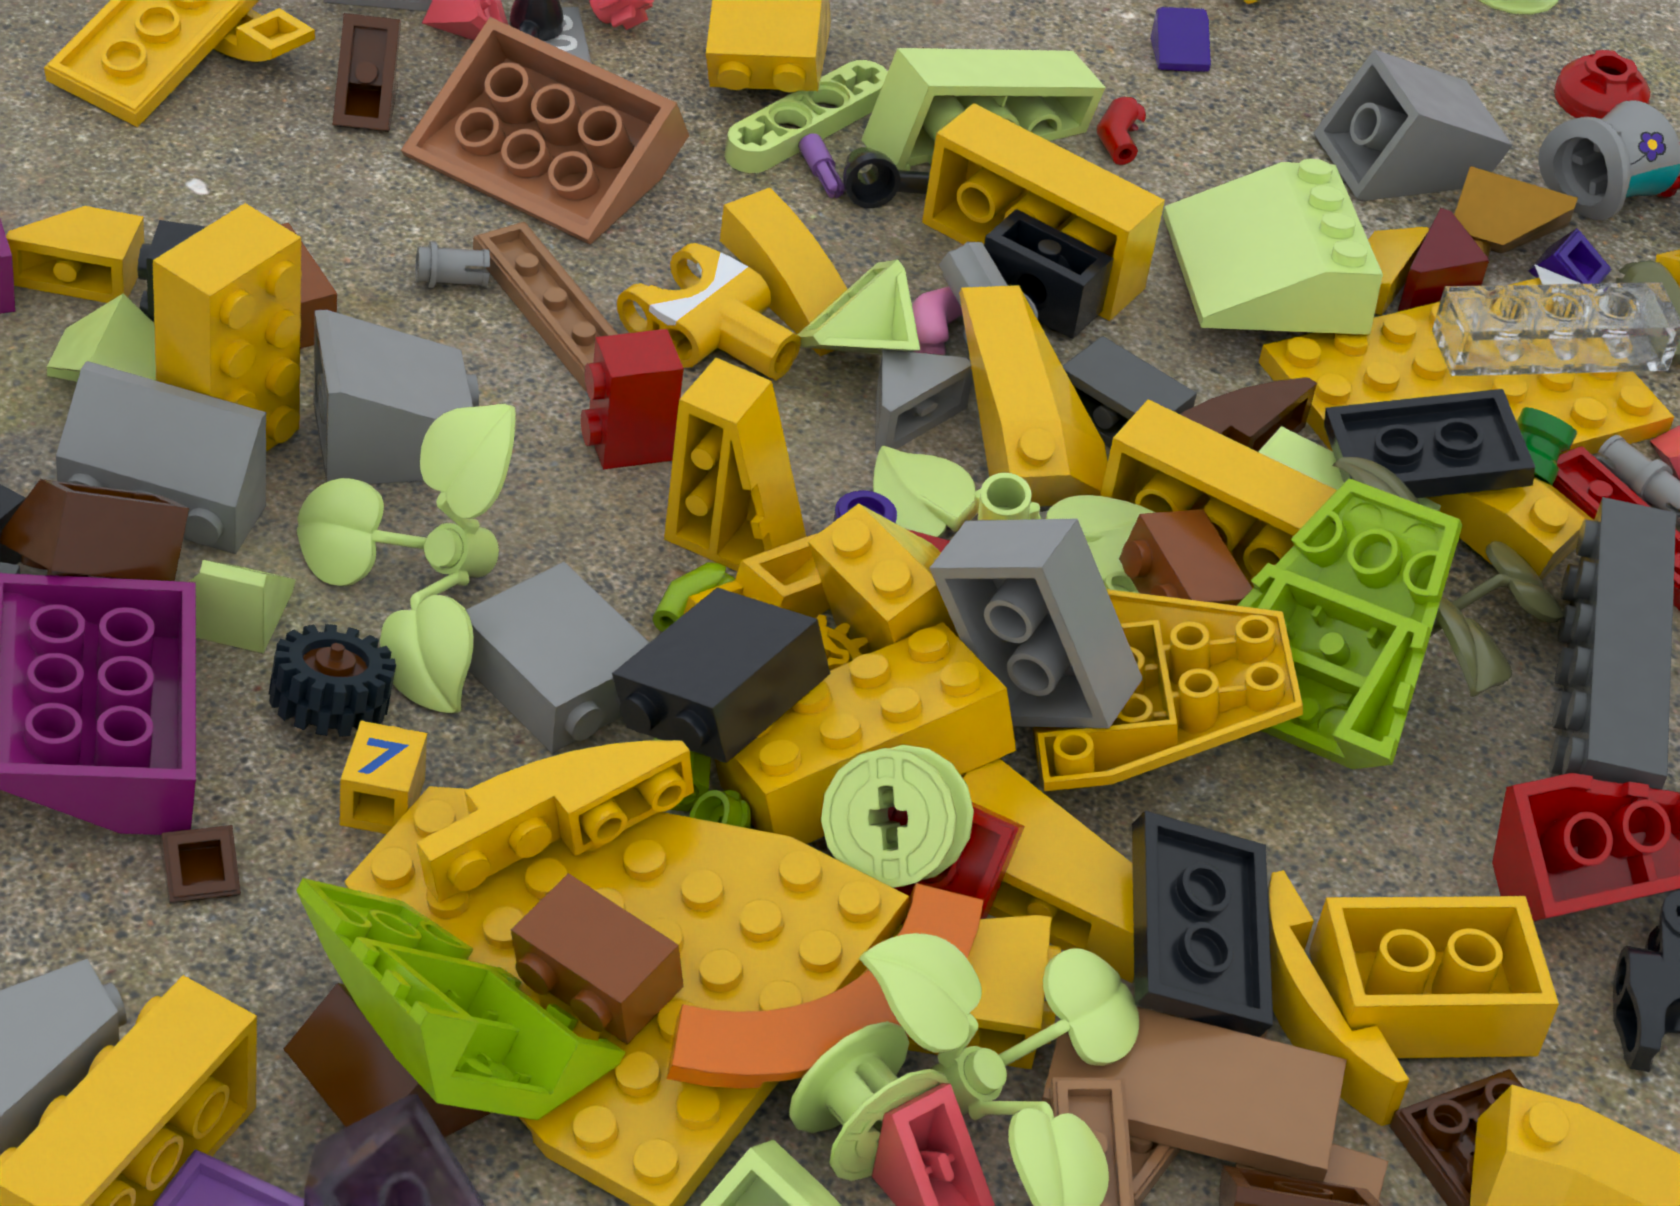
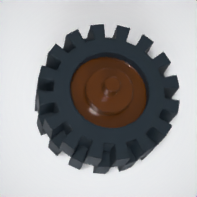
[268,624,396,737]

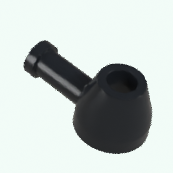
[510,0,564,41]
[843,147,930,208]

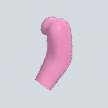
[912,286,963,355]

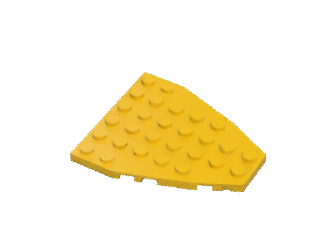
[344,786,909,1206]

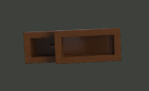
[1180,377,1317,452]

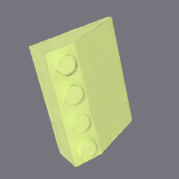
[1163,159,1383,335]

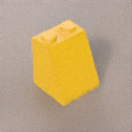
[706,0,831,92]
[808,503,960,653]

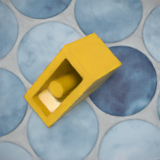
[6,206,144,303]

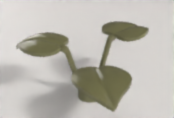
[1332,457,1564,697]

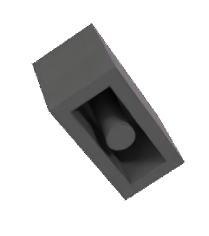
[1062,336,1197,449]

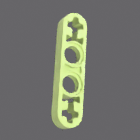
[725,60,888,173]

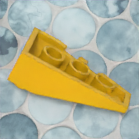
[959,285,1108,507]
[1425,477,1594,581]
[1470,1085,1680,1206]

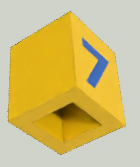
[339,721,427,834]

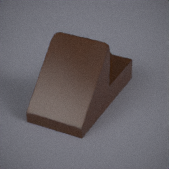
[332,13,401,132]

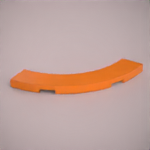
[666,883,984,1089]

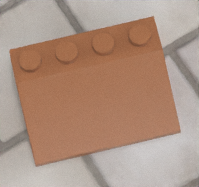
[401,17,689,245]

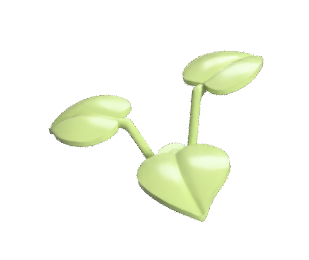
[297,404,516,713]
[873,446,1156,582]
[859,933,1139,1206]

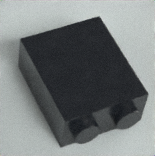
[612,587,830,763]

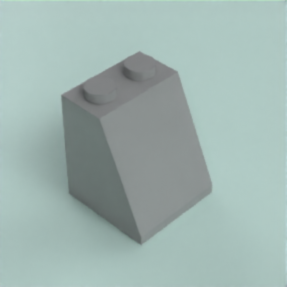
[1313,49,1513,201]
[313,310,479,484]
[0,959,127,1155]

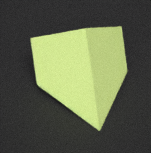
[797,259,920,354]
[47,294,156,382]
[189,560,296,653]

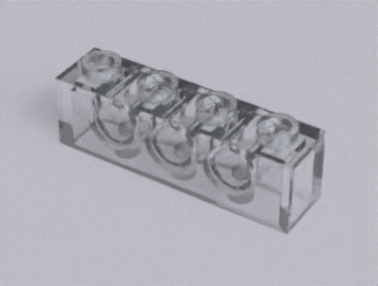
[1432,282,1680,376]

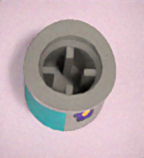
[1538,100,1680,220]

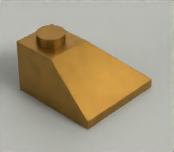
[1454,166,1578,257]

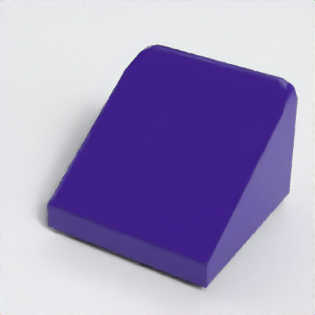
[1150,7,1211,72]
[1528,228,1612,289]

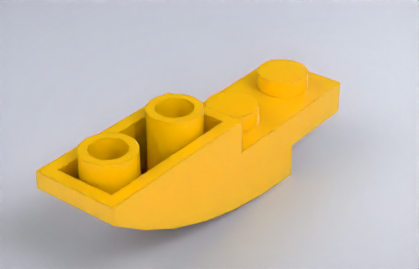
[416,741,694,903]

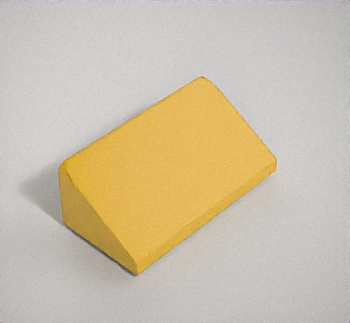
[1368,227,1430,316]

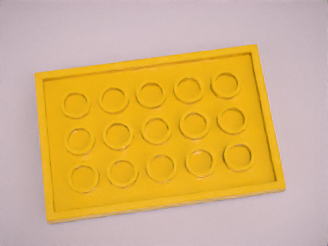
[1258,277,1674,454]

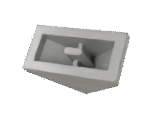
[875,349,973,453]

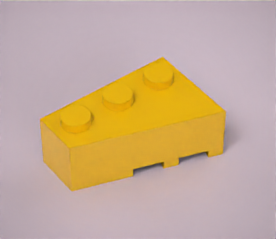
[664,358,806,572]

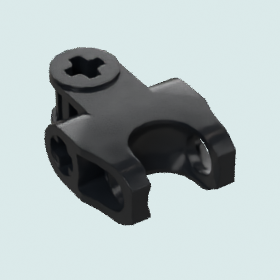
[1613,889,1680,1072]

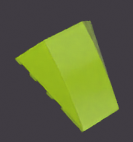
[1237,478,1463,770]
[296,878,626,1120]

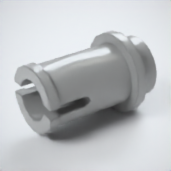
[415,241,490,288]

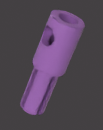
[799,133,845,198]

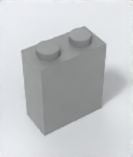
[466,562,650,753]

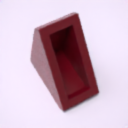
[1397,208,1489,312]

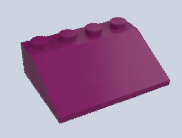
[0,573,196,835]

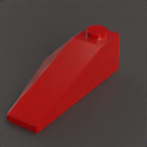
[1492,773,1680,922]

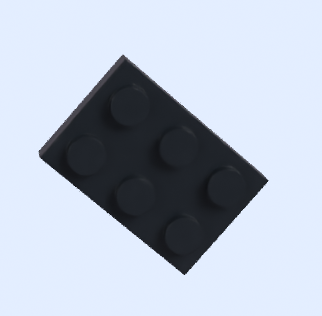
[1324,389,1535,498]
[1132,811,1273,1037]

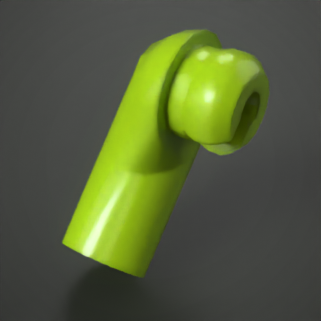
[652,562,735,632]

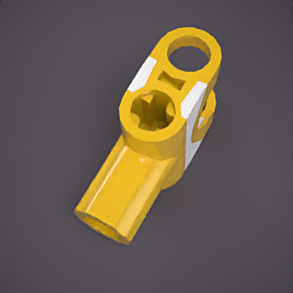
[617,243,801,381]

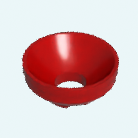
[1554,50,1651,119]

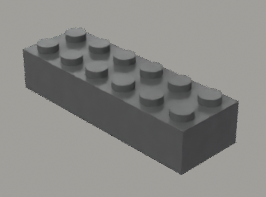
[1549,497,1676,789]

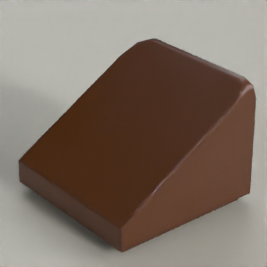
[160,825,241,904]

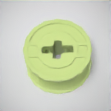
[821,745,974,888]
[789,1021,949,1181]

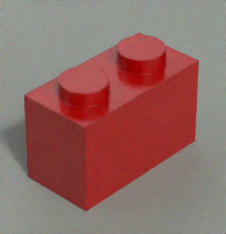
[581,329,684,470]

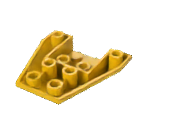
[1032,589,1303,791]

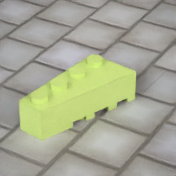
[861,48,1106,171]

